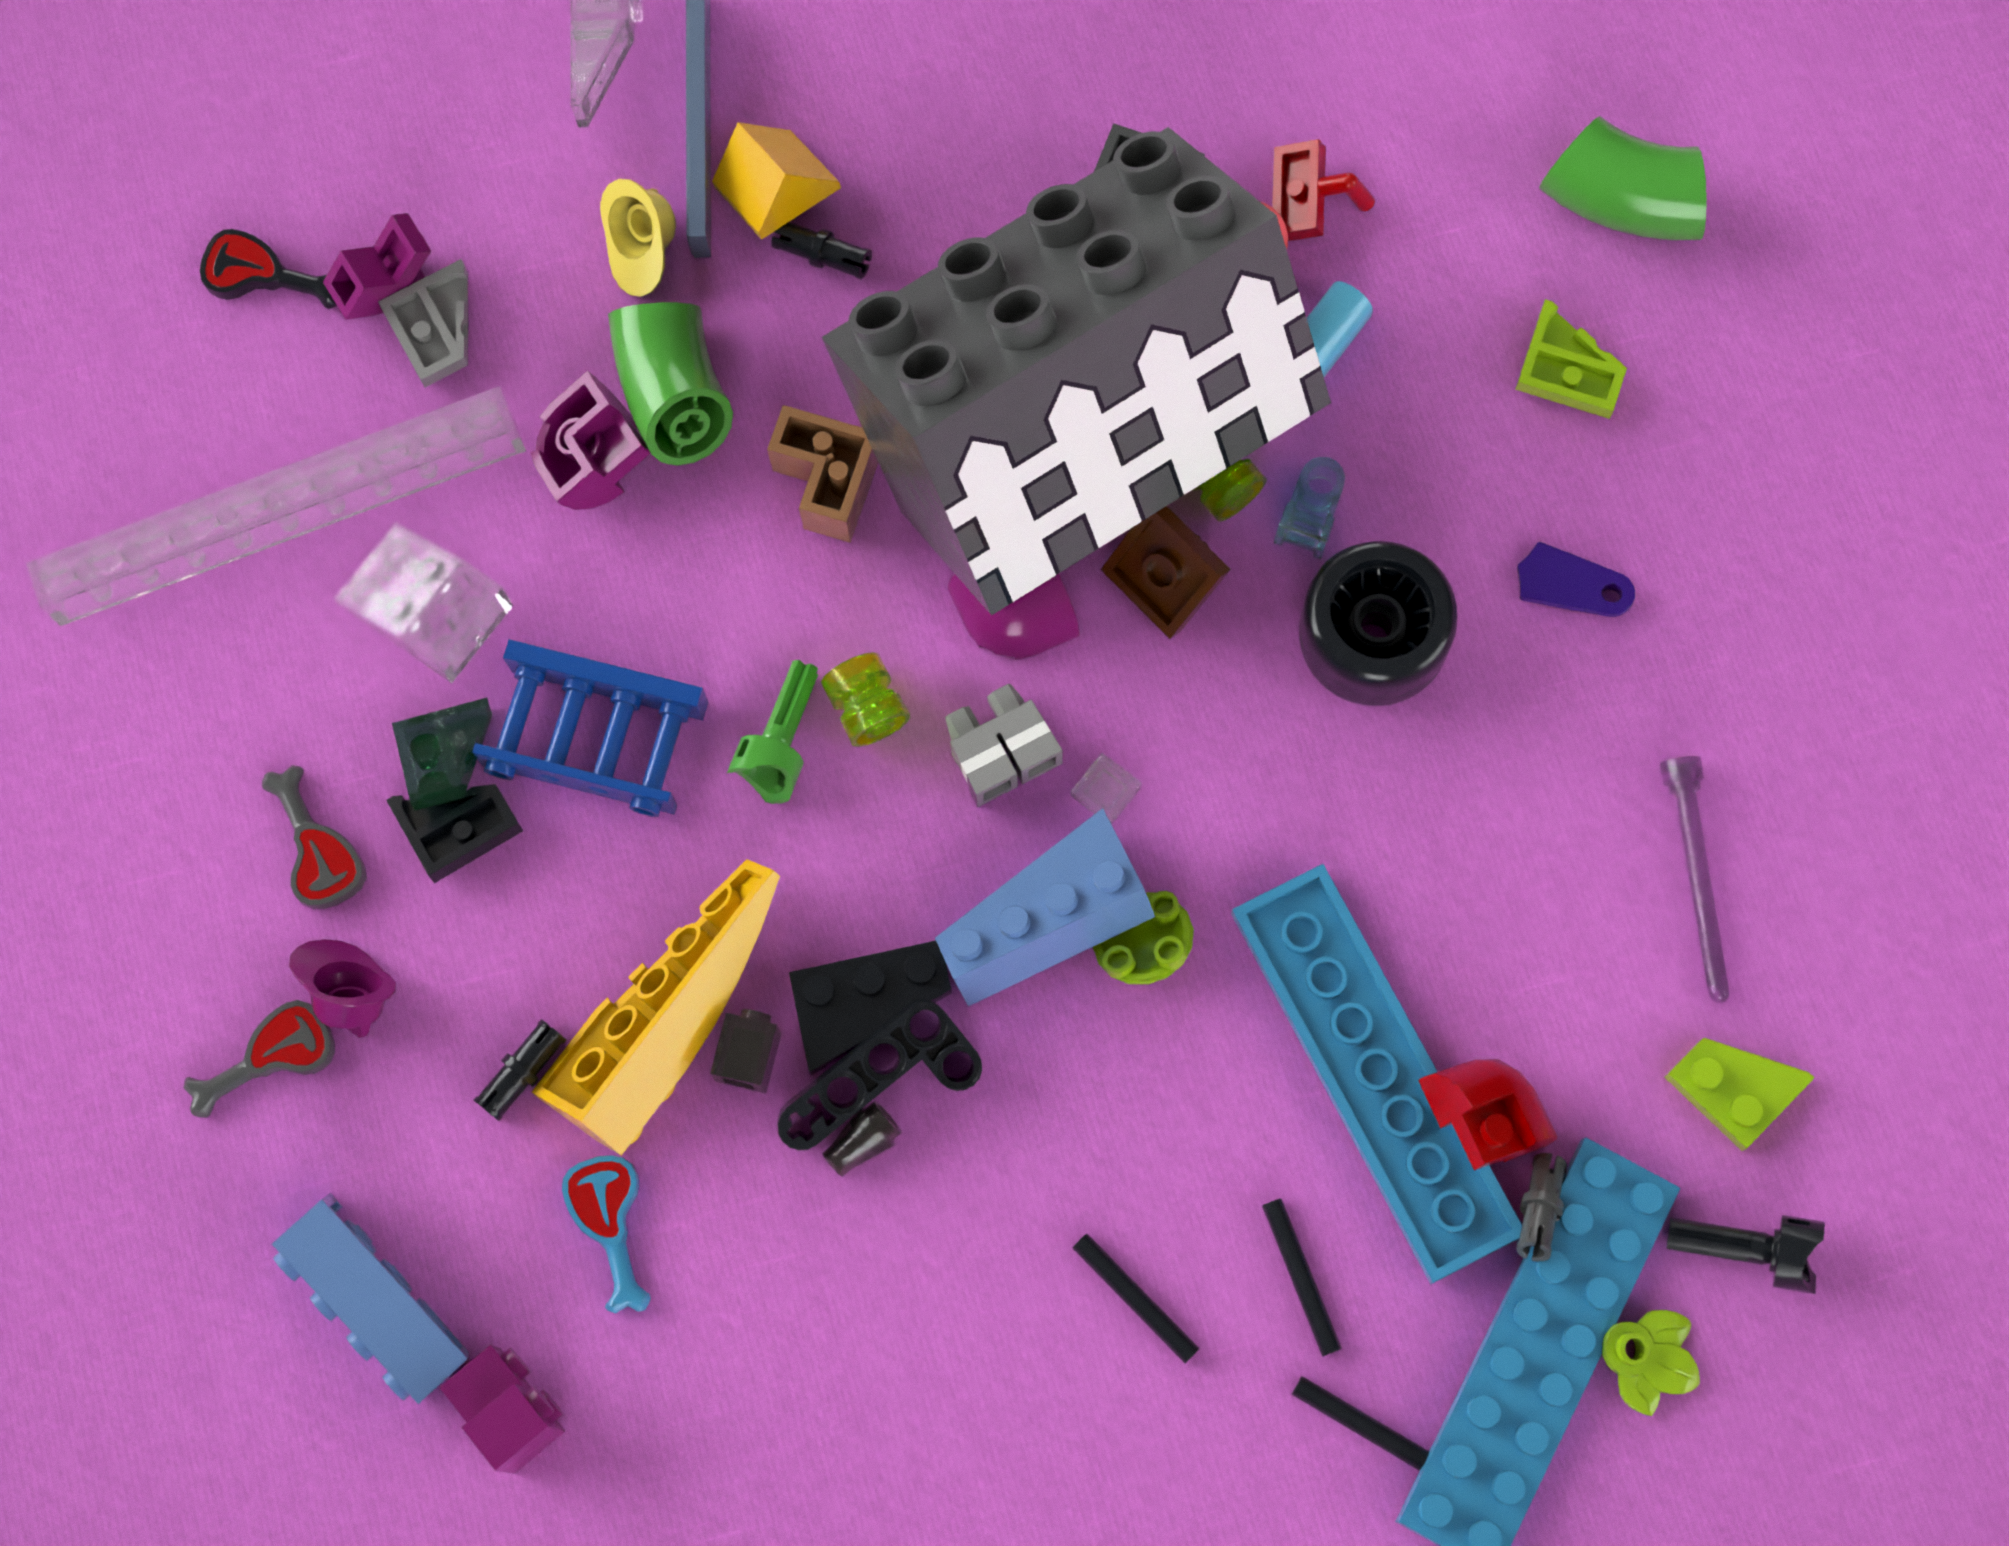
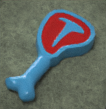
[562,1155,651,1314]

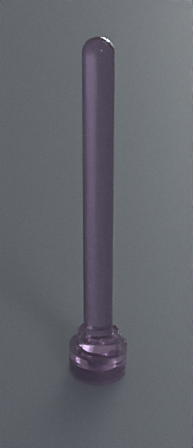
[1660,756,1730,1003]

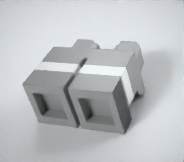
[945,684,1063,807]

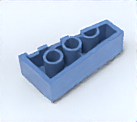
[935,808,1155,1007]
[272,1193,469,1404]

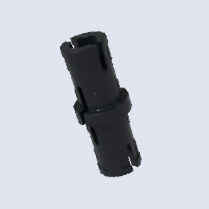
[771,222,872,279]
[474,1019,567,1121]

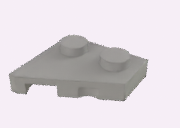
[378,259,468,387]

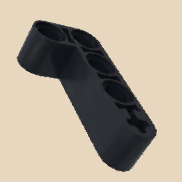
[778,999,982,1150]

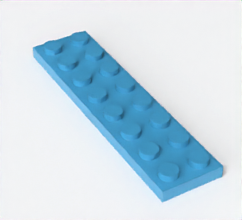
[1231,864,1522,1285]
[1395,1137,1680,1546]

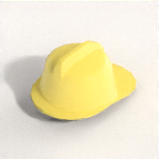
[600,179,676,297]

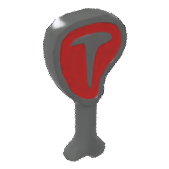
[261,765,367,909]
[183,1000,335,1118]

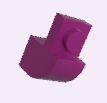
[323,213,431,320]

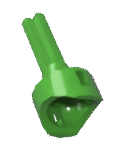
[727,660,818,804]

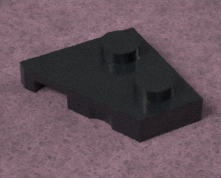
[386,784,523,883]

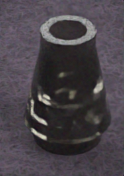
[822,1101,902,1177]

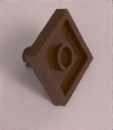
[1100,506,1231,639]

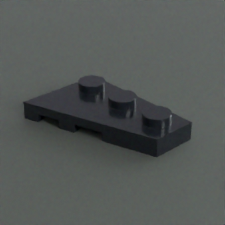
[789,940,952,1075]

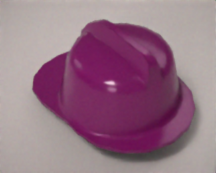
[289,939,396,1038]

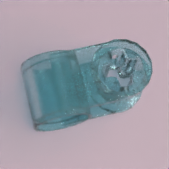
[1273,457,1345,560]

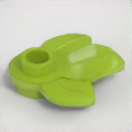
[1602,1310,1700,1416]

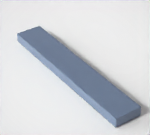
[686,0,711,258]

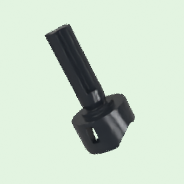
[1666,1215,1825,1294]

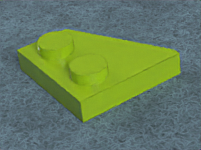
[1515,299,1627,419]
[1664,1037,1815,1151]

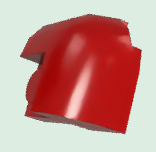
[1418,1059,1557,1171]

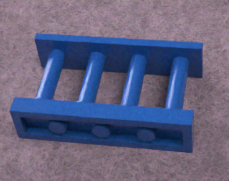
[472,639,709,817]

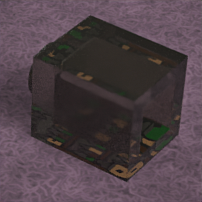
[710,1009,782,1093]

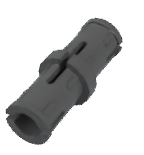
[1516,1153,1567,1262]

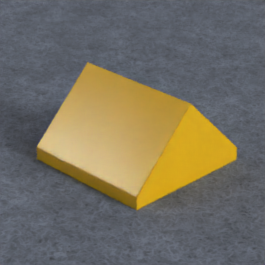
[712,122,841,240]

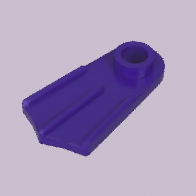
[1517,542,1635,617]

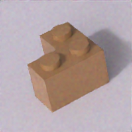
[767,405,878,543]

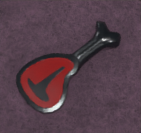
[200,229,337,309]

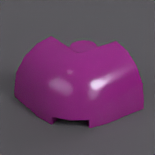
[530,371,651,510]
[947,574,1080,660]

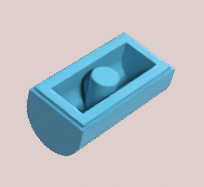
[1307,281,1373,377]

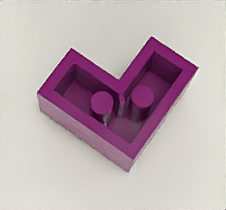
[439,1344,565,1474]

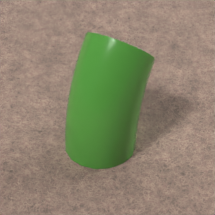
[1539,116,1707,241]
[608,302,733,466]

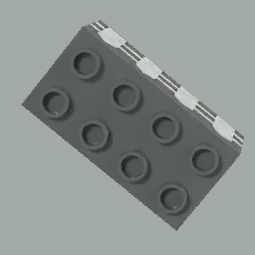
[822,127,1331,616]

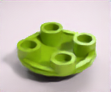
[1093,891,1194,985]

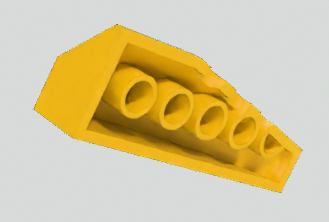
[531,859,780,1156]

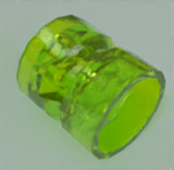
[1192,459,1267,522]
[821,652,911,747]

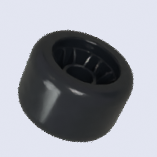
[1299,541,1458,706]

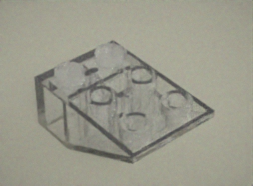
[334,523,513,683]

